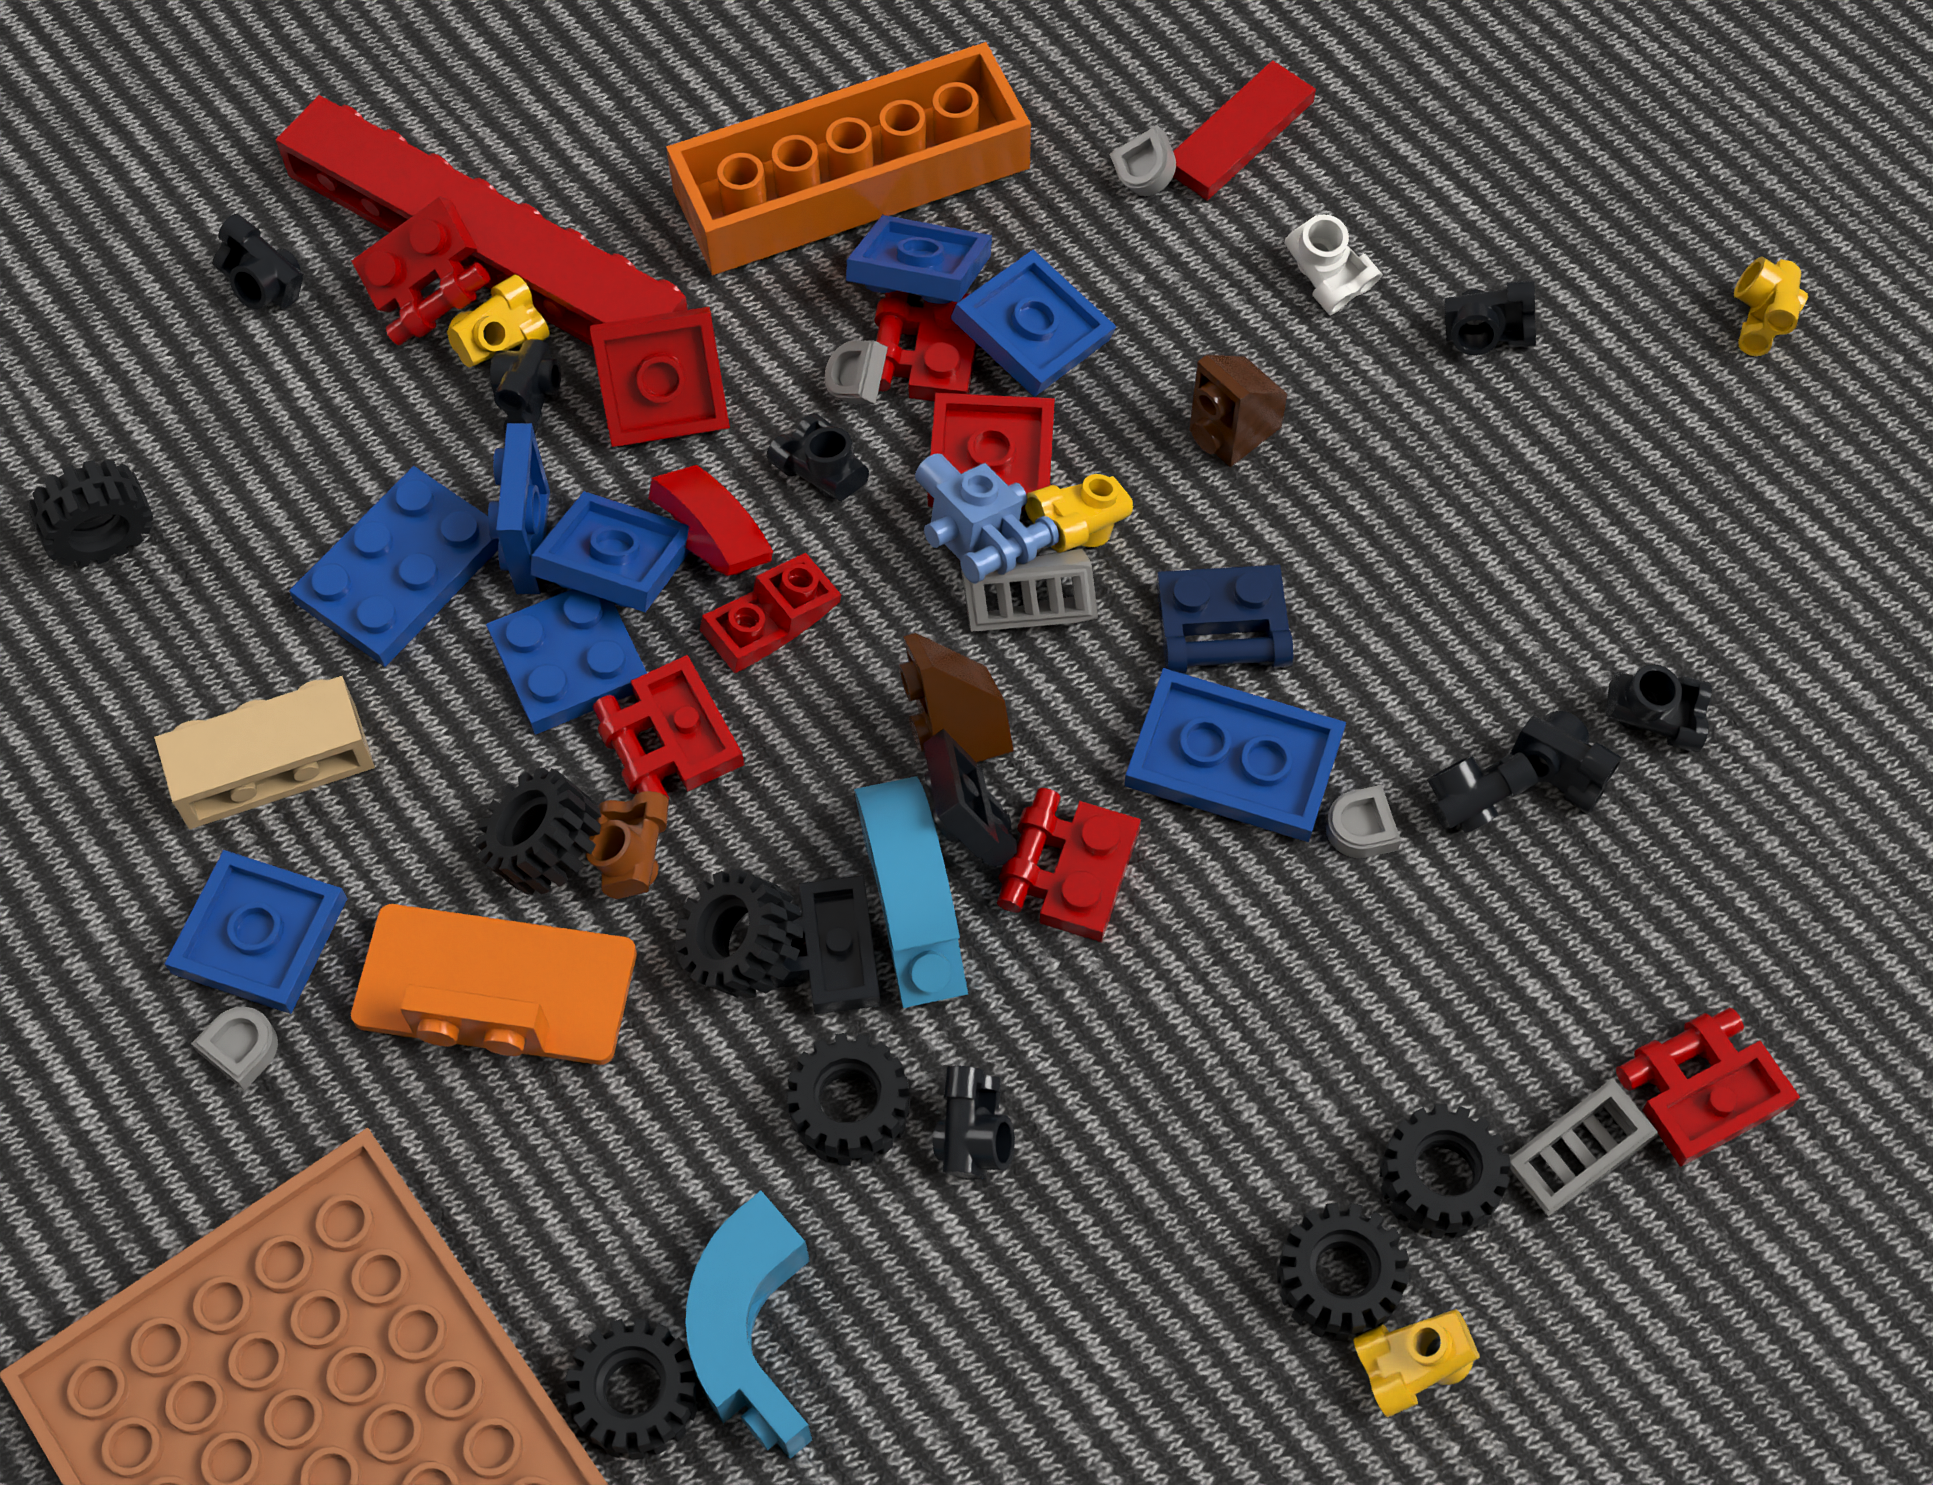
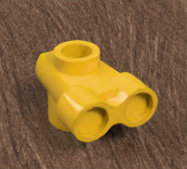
[1734,257,1808,356]
[447,275,549,367]
[1025,474,1133,553]
[1353,1309,1479,1417]

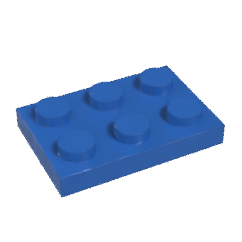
[289,466,499,667]
[1124,668,1346,842]

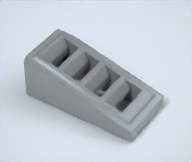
[961,548,1098,632]
[1509,1078,1658,1218]

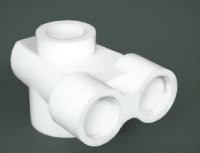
[1284,215,1382,315]

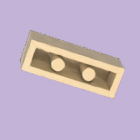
[154,676,375,830]

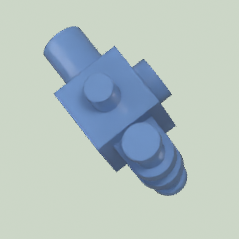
[915,453,1059,584]

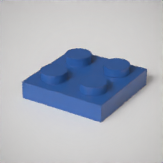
[846,215,992,304]
[950,250,1117,397]
[488,423,550,594]
[530,491,690,612]
[486,589,647,735]
[165,850,348,1014]

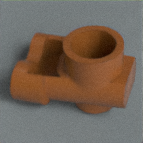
[586,791,669,899]

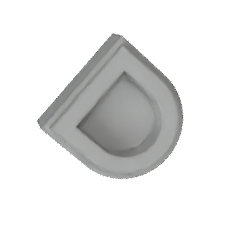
[1110,125,1176,196]
[825,340,888,404]
[1326,784,1401,858]
[191,1007,278,1091]

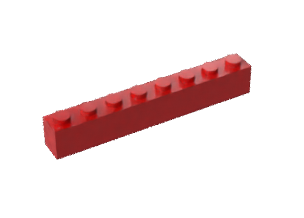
[275,95,688,347]

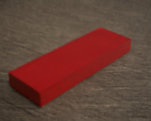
[1173,60,1316,201]

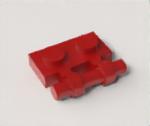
[351,197,491,345]
[874,291,978,401]
[593,655,745,800]
[996,788,1141,942]
[1616,1007,1800,1167]

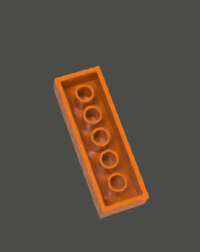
[666,42,1031,276]

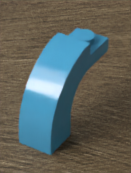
[854,776,968,1008]
[686,1191,812,1459]

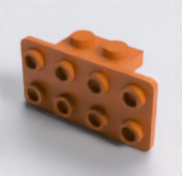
[351,904,637,1065]

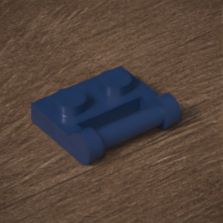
[1156,565,1293,673]

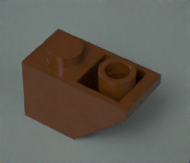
[1189,355,1287,468]
[899,633,1014,763]

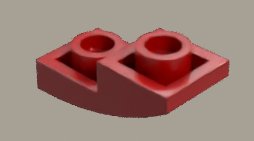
[648,465,773,576]
[700,553,841,673]

